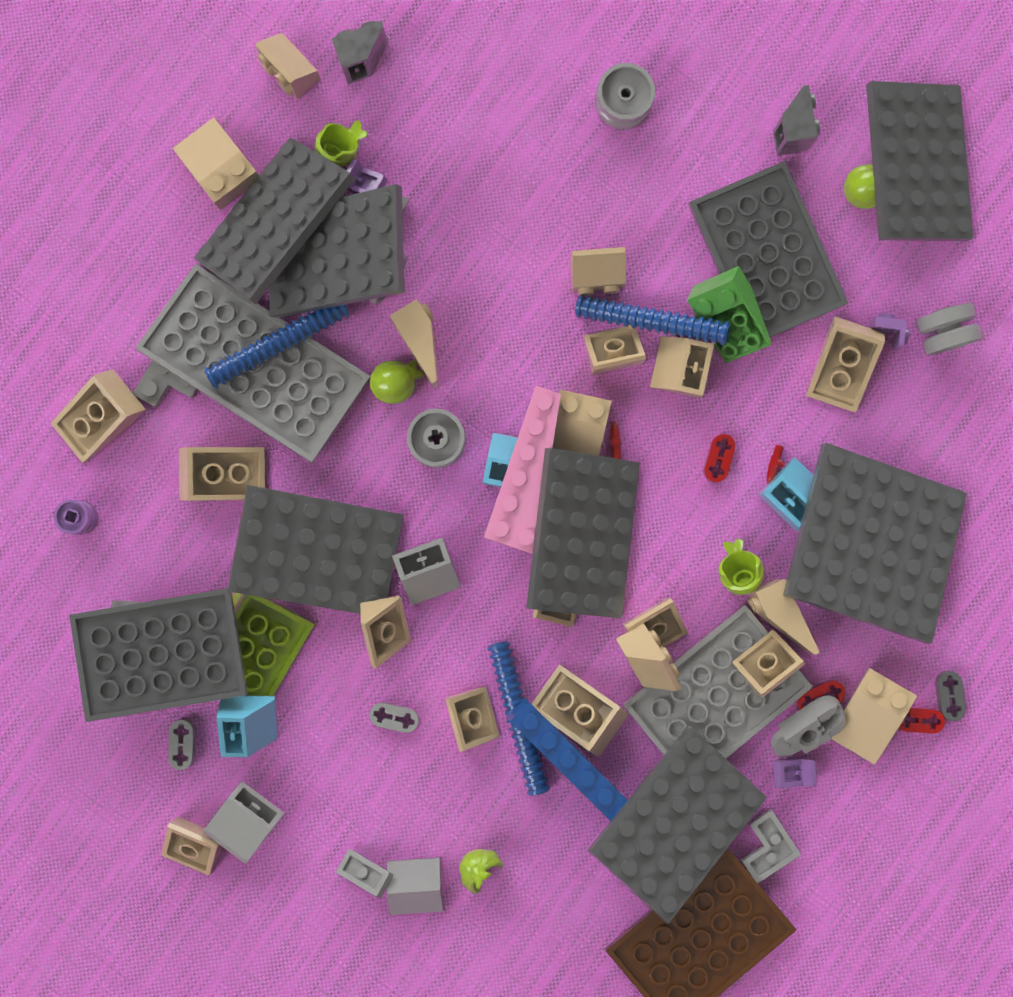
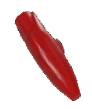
[610,421,621,459]
[767,445,785,484]

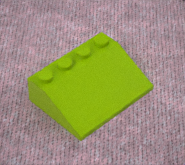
[233,593,315,696]

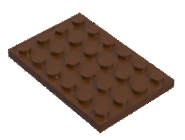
[605,848,797,997]

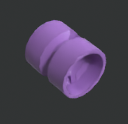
[54,499,98,535]

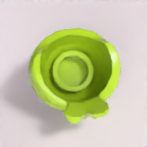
[314,120,368,167]
[844,164,876,209]
[370,360,424,404]
[718,538,765,595]
[459,849,503,894]

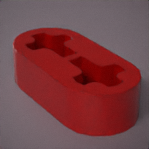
[703,434,735,483]
[796,680,846,710]
[898,708,945,734]

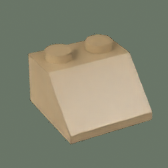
[570,247,626,296]

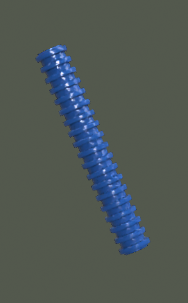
[575,295,730,345]
[204,305,350,389]
[487,641,550,796]

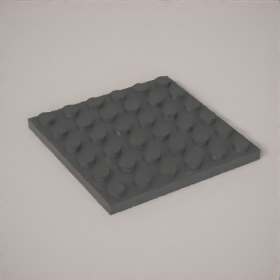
[783,443,967,644]

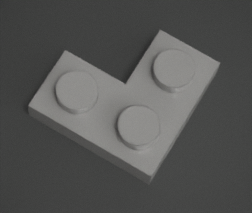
[133,361,197,408]
[741,809,801,883]

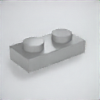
[336,849,394,899]

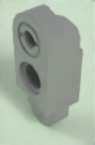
[771,695,846,757]

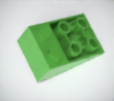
[687,266,772,364]

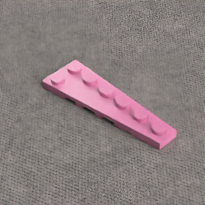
[484,386,561,554]

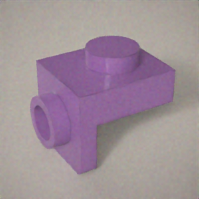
[345,159,388,194]
[869,313,910,350]
[773,758,817,789]

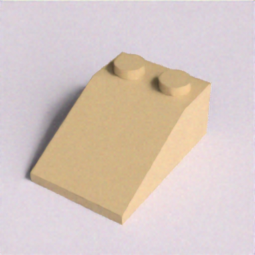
[173,117,259,210]
[390,299,439,389]
[806,316,885,413]
[51,369,146,463]
[552,390,611,456]
[179,447,265,501]
[747,579,820,655]
[532,664,629,757]
[832,668,917,765]

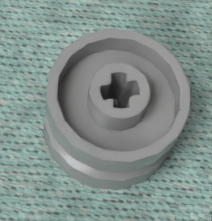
[596,63,655,130]
[916,302,984,356]
[407,409,466,469]

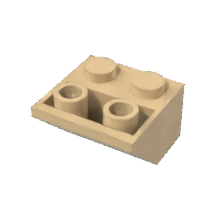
[255,33,320,99]
[650,336,714,398]
[616,623,682,691]

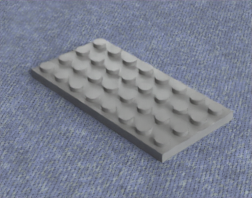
[135,264,370,464]

